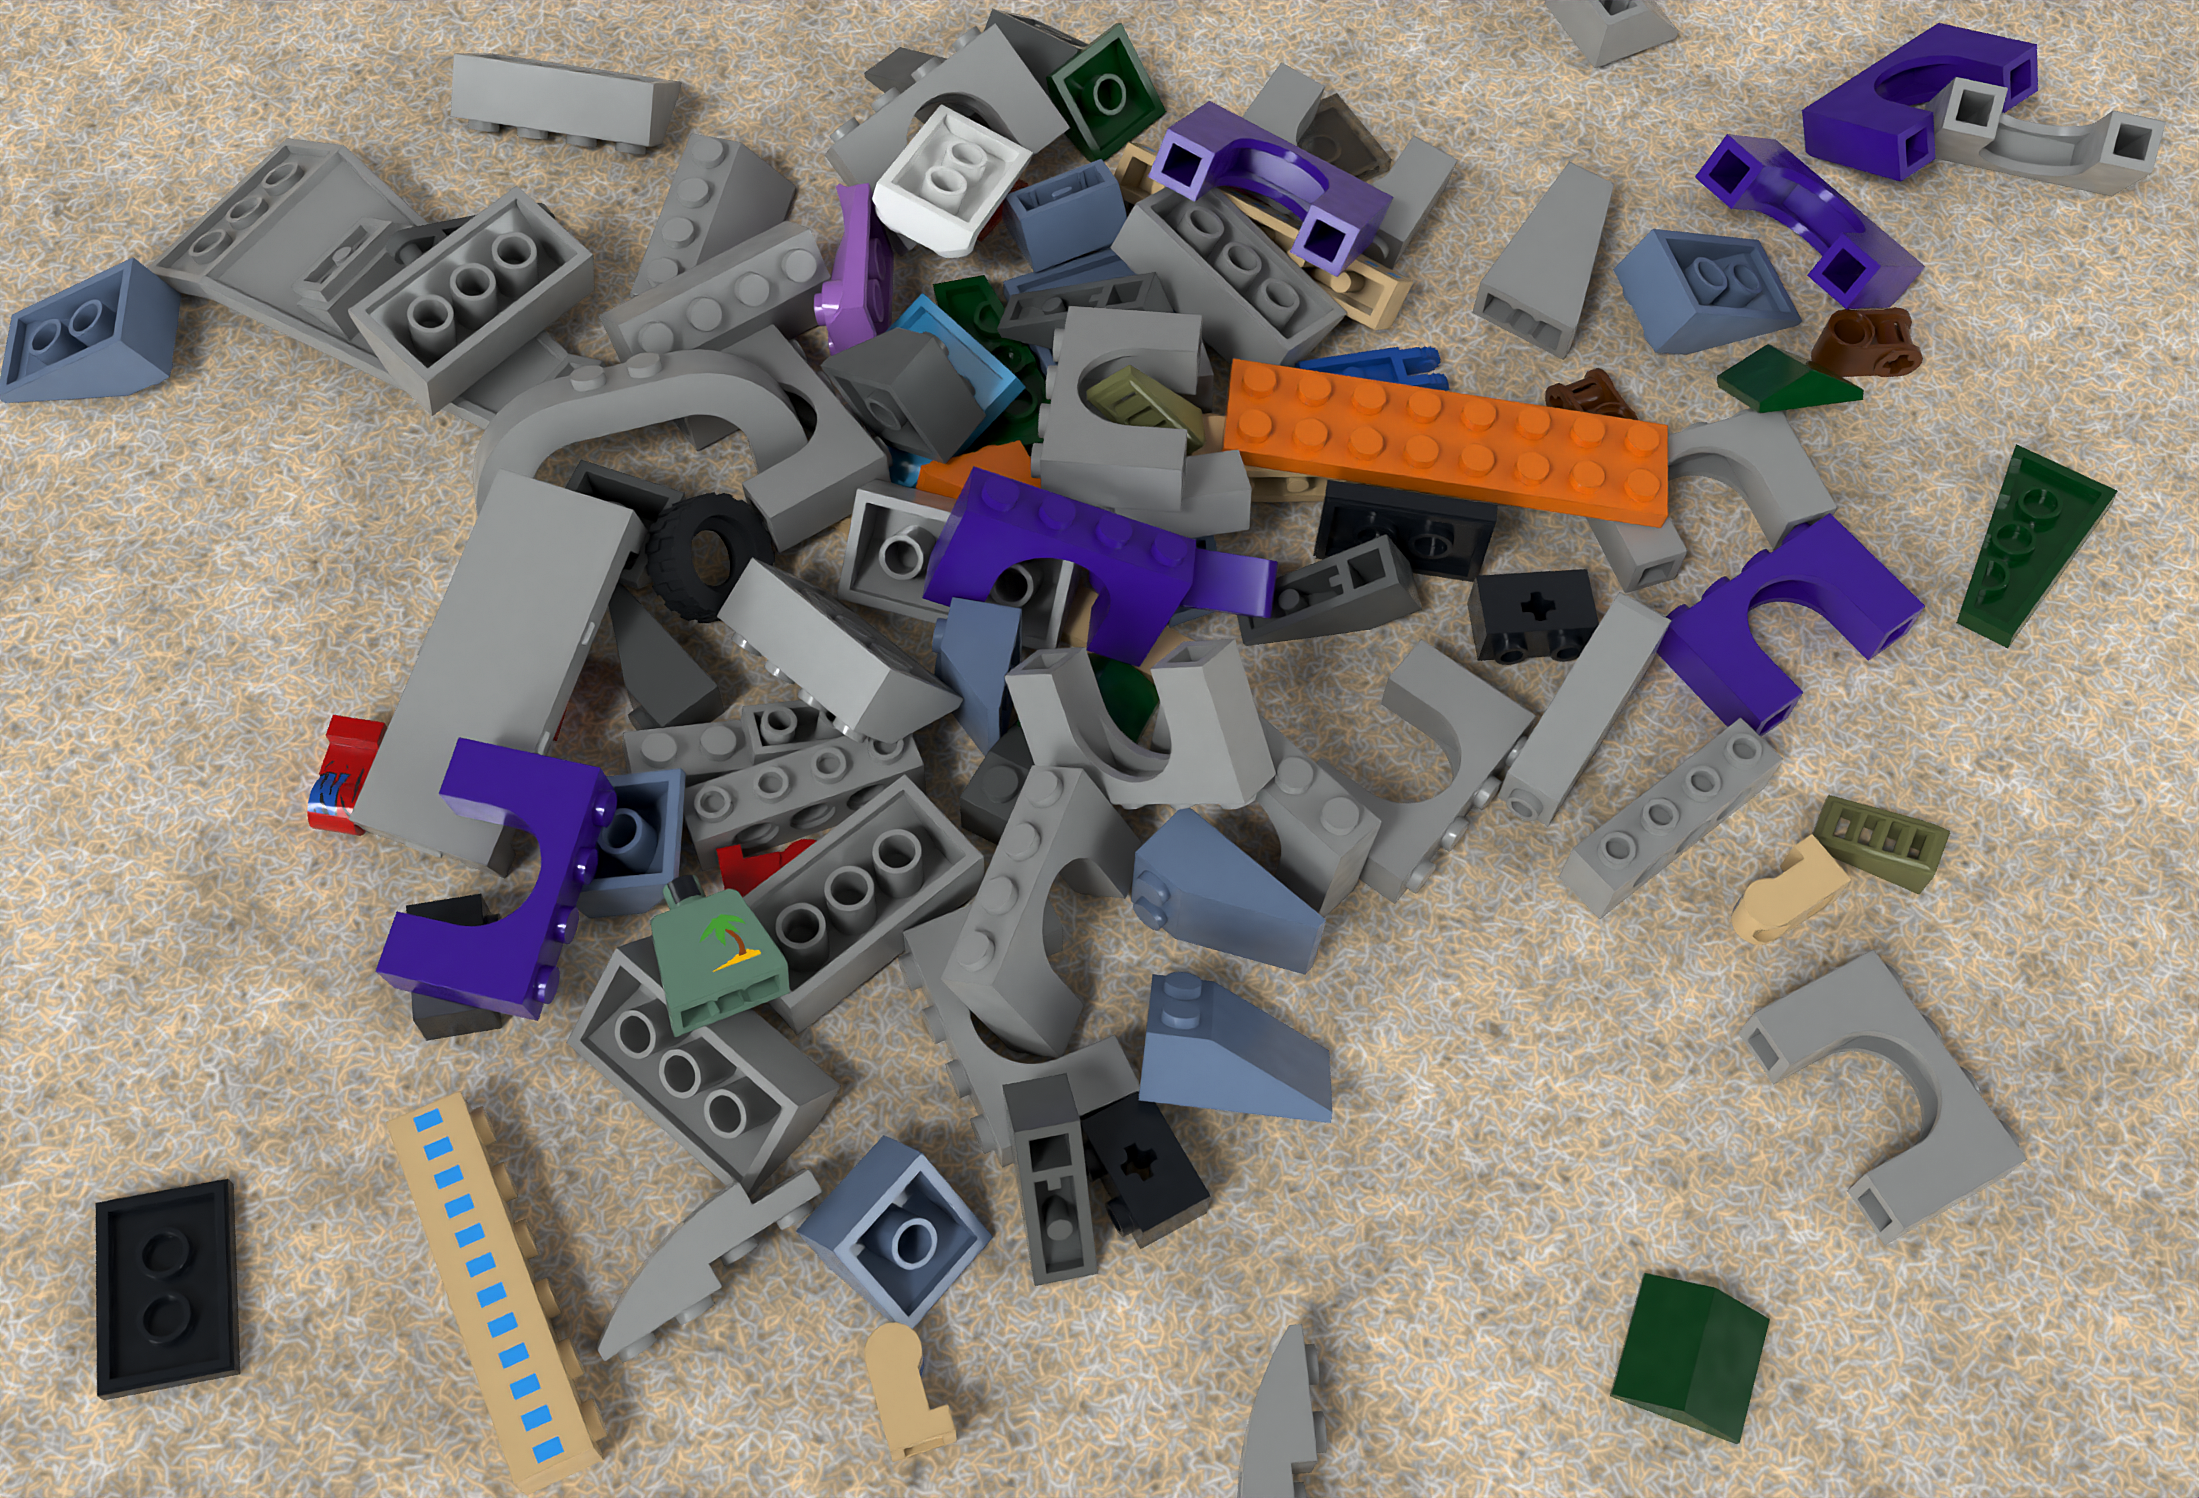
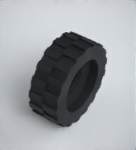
[645,492,775,623]

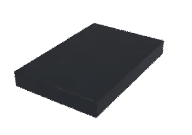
[1313,480,1498,582]
[95,1179,240,1400]

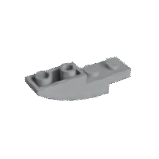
[622,700,844,788]
[596,1169,823,1363]
[1237,1324,1327,1498]

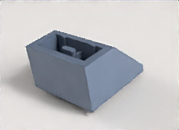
[1002,159,1127,273]

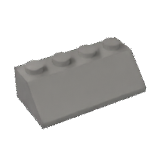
[450,53,682,154]
[630,133,796,299]
[348,185,595,416]
[1110,187,1347,368]
[599,220,831,363]
[837,479,1083,650]
[717,557,964,745]
[743,774,984,1035]
[566,935,841,1198]

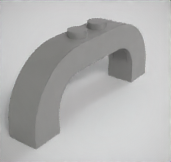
[472,349,808,516]

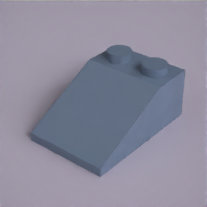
[1613,229,1802,355]
[0,257,181,403]
[1131,808,1326,975]
[1139,972,1333,1123]

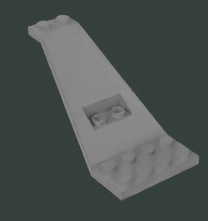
[147,138,607,430]

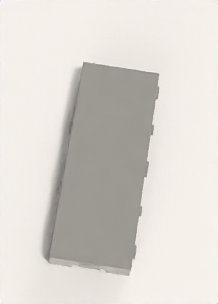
[349,468,648,878]

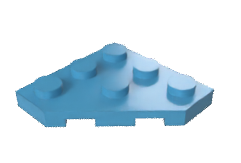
[886,293,1026,489]

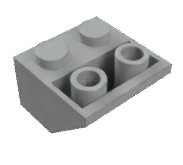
[1544,0,1679,68]

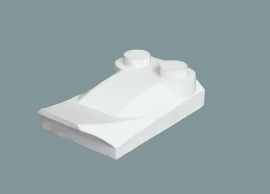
[872,104,1033,258]

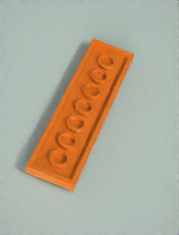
[1221,358,1668,528]

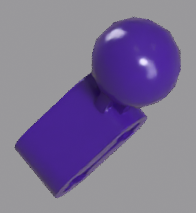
[1088,548,1278,619]

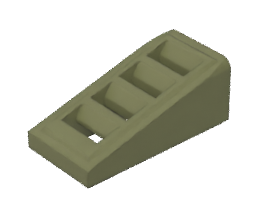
[1086,365,1206,456]
[1812,795,1950,895]

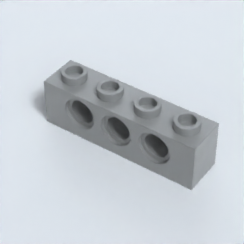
[1559,718,1783,919]
[683,734,927,872]

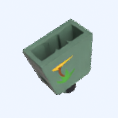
[650,875,790,1037]

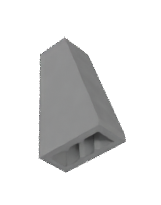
[1472,161,1614,360]
[1497,592,1671,827]

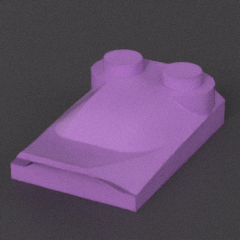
[814,183,894,356]

